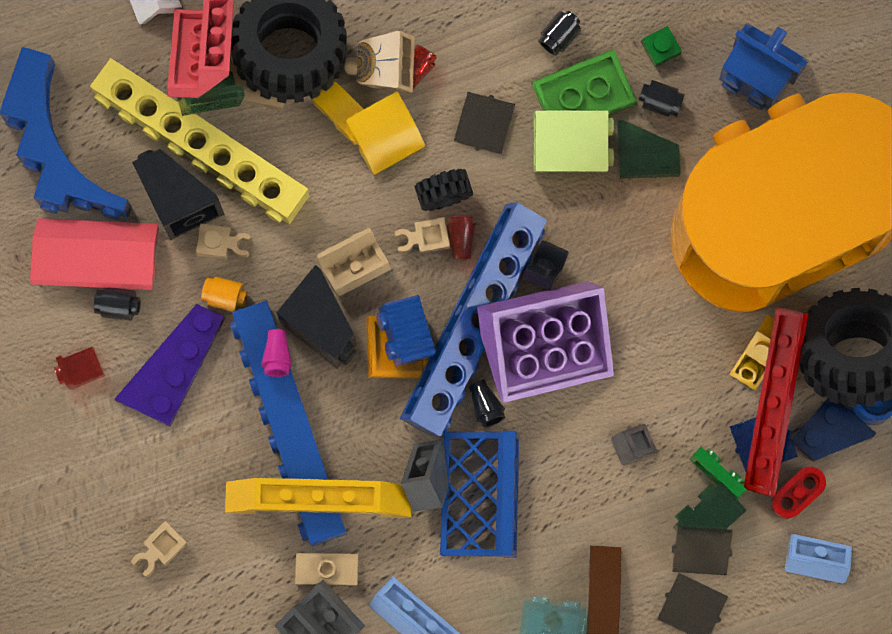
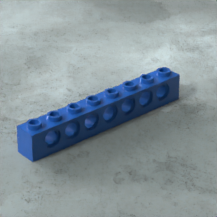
[399,202,547,437]

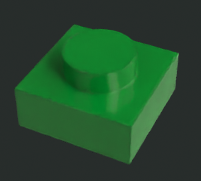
[641,26,682,67]

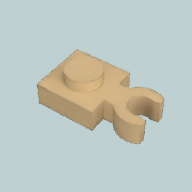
[394,217,450,255]
[196,224,252,259]
[131,521,188,577]

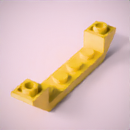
[225,478,412,518]

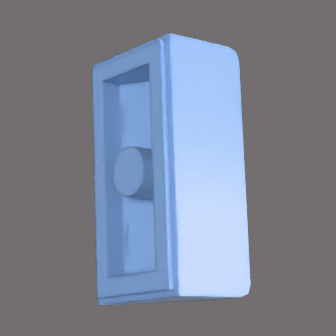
[785,533,852,583]

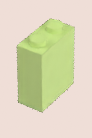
[534,111,614,173]

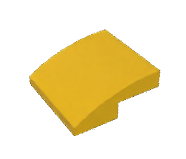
[345,91,425,176]

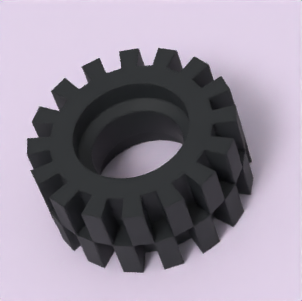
[414,169,473,211]

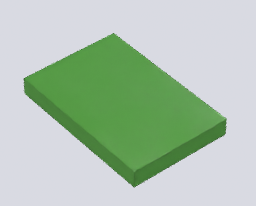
[531,49,637,116]

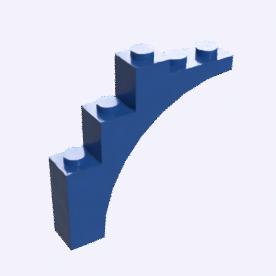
[0,47,132,219]

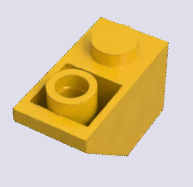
[729,314,774,390]

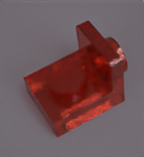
[54,346,105,390]

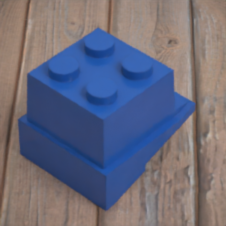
[719,23,809,110]

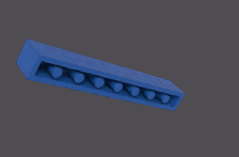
[230,300,347,547]

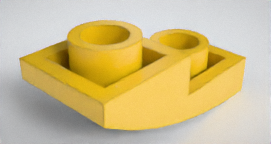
[312,81,364,145]

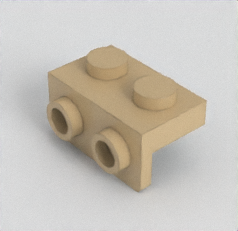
[317,228,391,297]

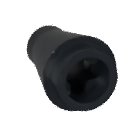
[469,379,505,427]

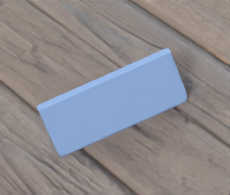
[369,576,460,634]

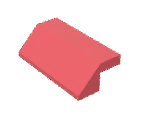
[167,0,234,98]
[30,218,159,290]

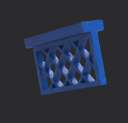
[440,431,520,558]

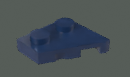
[790,397,876,462]

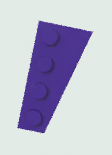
[114,304,225,427]

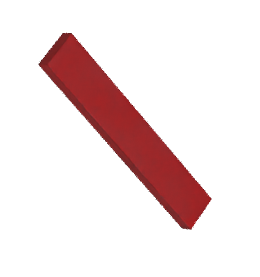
[744,307,809,497]

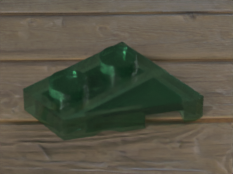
[617,120,681,179]

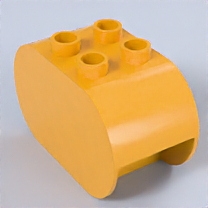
[670,93,892,312]

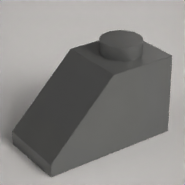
[401,439,449,512]

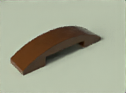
[586,545,621,634]

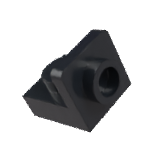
[522,240,569,291]

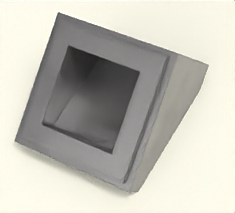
[611,424,657,465]

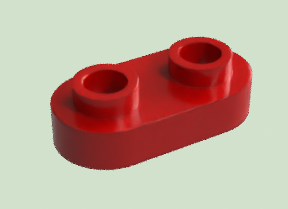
[771,467,826,519]

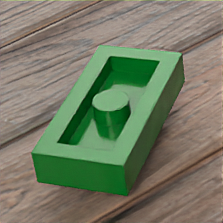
[689,447,747,502]

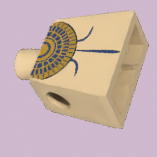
[345,31,414,93]

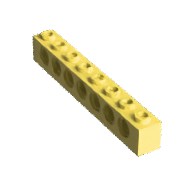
[90,58,310,225]

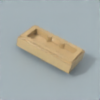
[295,553,359,586]

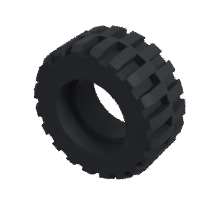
[232,0,347,103]
[799,288,892,407]

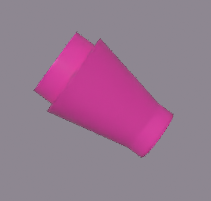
[261,329,292,377]

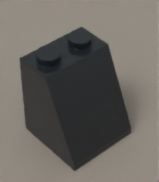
[132,149,225,240]
[276,265,357,369]

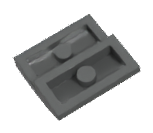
[275,580,365,634]

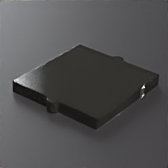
[454,92,515,154]
[671,526,733,576]
[657,573,728,634]

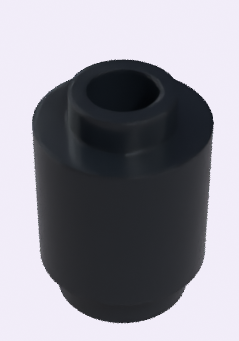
[538,11,581,56]
[638,80,685,117]
[93,288,141,321]

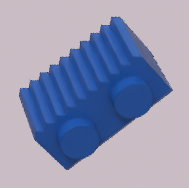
[376,295,436,367]

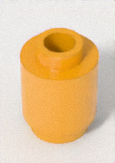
[201,276,248,312]

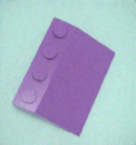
[477,281,614,403]

